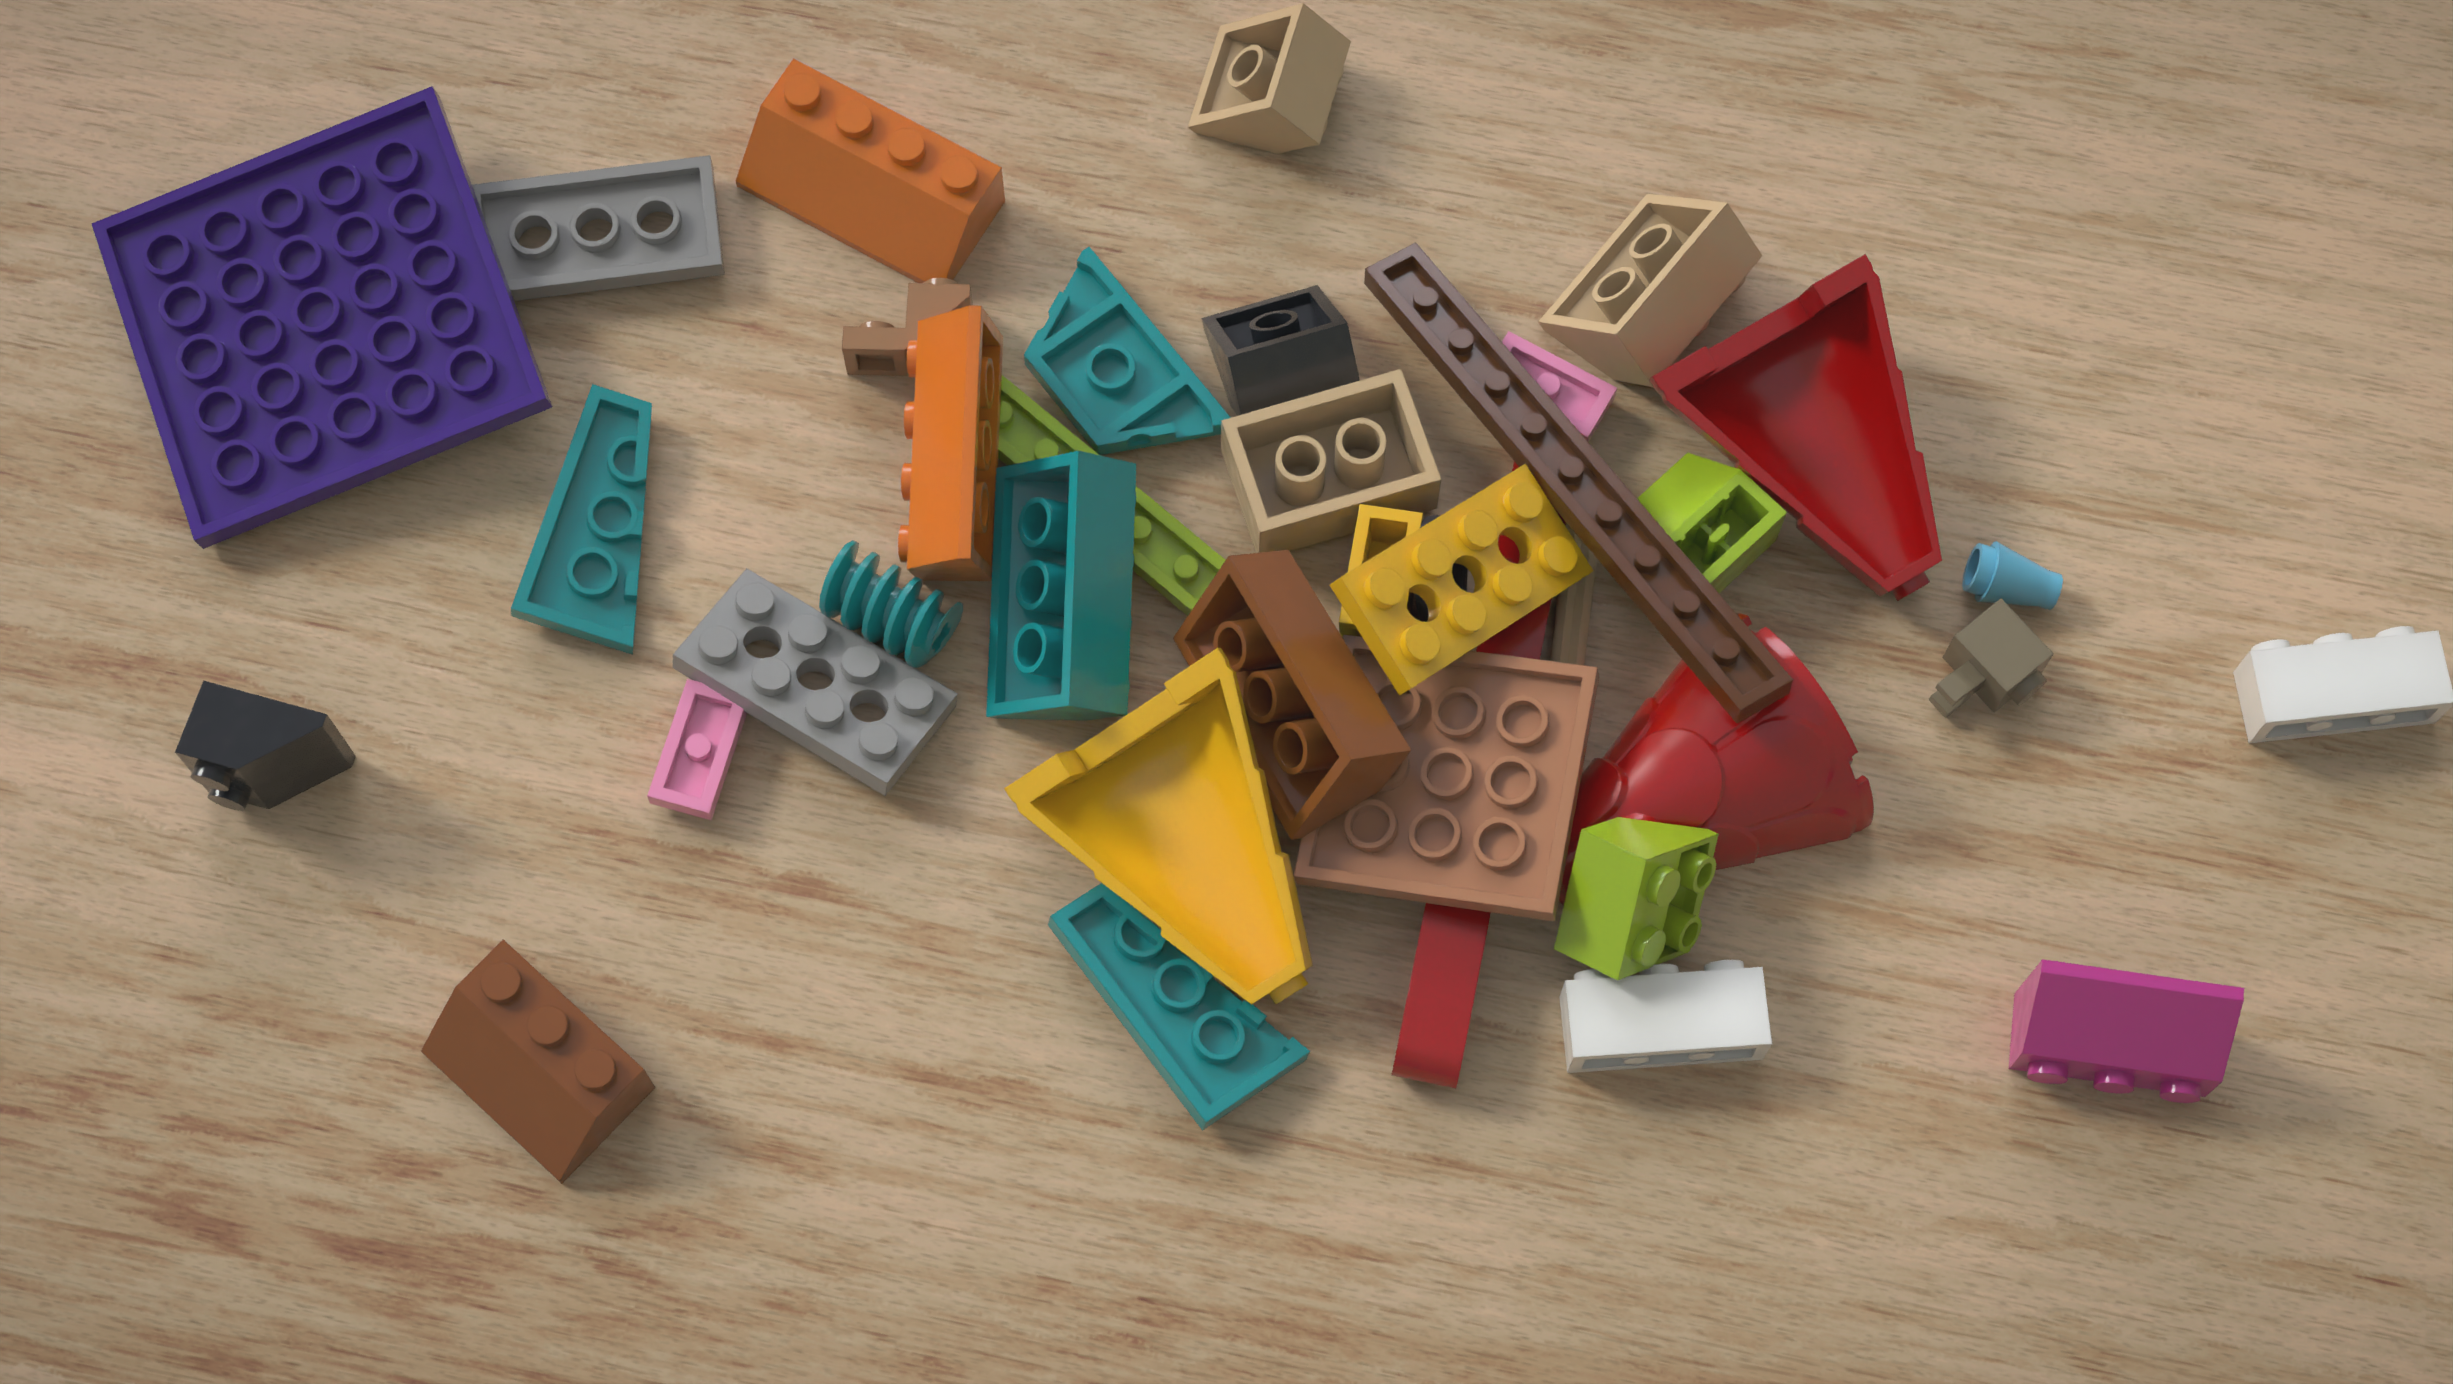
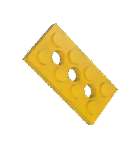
[1329,463,1594,696]

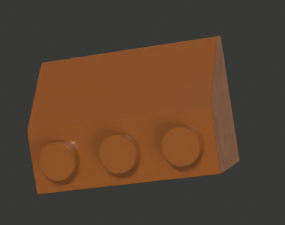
[421,939,656,1184]

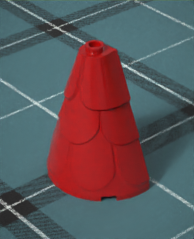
[1649,254,1942,601]
[1559,613,1874,906]

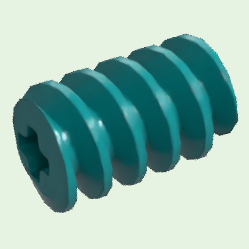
[819,540,963,668]

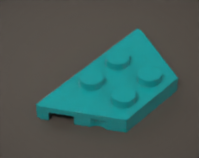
[1024,246,1231,455]

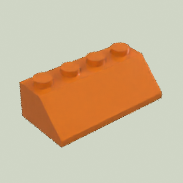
[735,58,1005,283]
[898,305,1003,581]

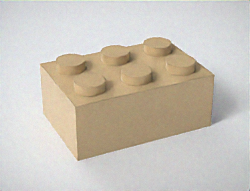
[1221,369,1441,553]

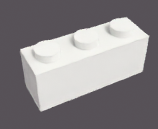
[2233,626,2453,743]
[1559,960,1772,1073]

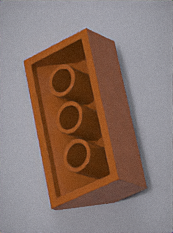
[1173,550,1412,840]

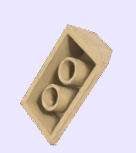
[1538,194,1763,387]

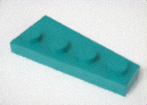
[511,384,652,655]
[1048,883,1310,1131]

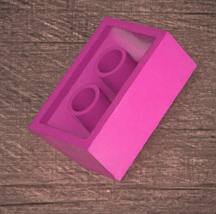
[2008,959,2244,1103]

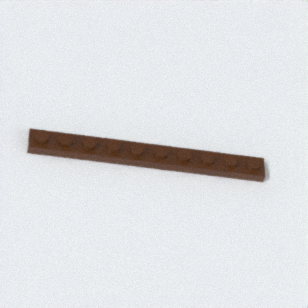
[1364,242,1793,724]

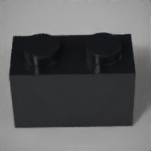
[1201,285,1360,416]
[175,680,356,811]

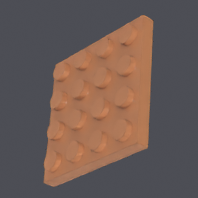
[1294,635,1599,922]

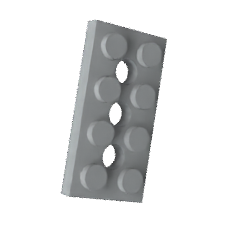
[472,155,725,301]
[673,568,958,796]

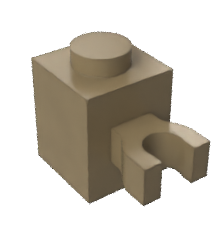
[1929,598,2054,718]

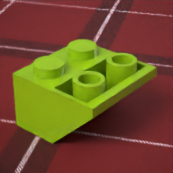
[1637,452,1787,593]
[1554,817,1719,980]

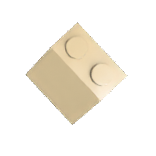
[1188,3,1351,154]

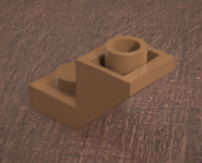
[842,278,973,376]

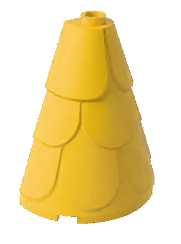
[1004,648,1313,1005]

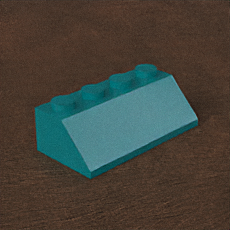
[986,451,1136,721]

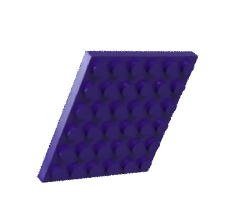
[91,86,553,549]

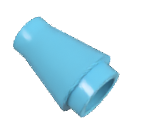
[1962,541,2063,610]

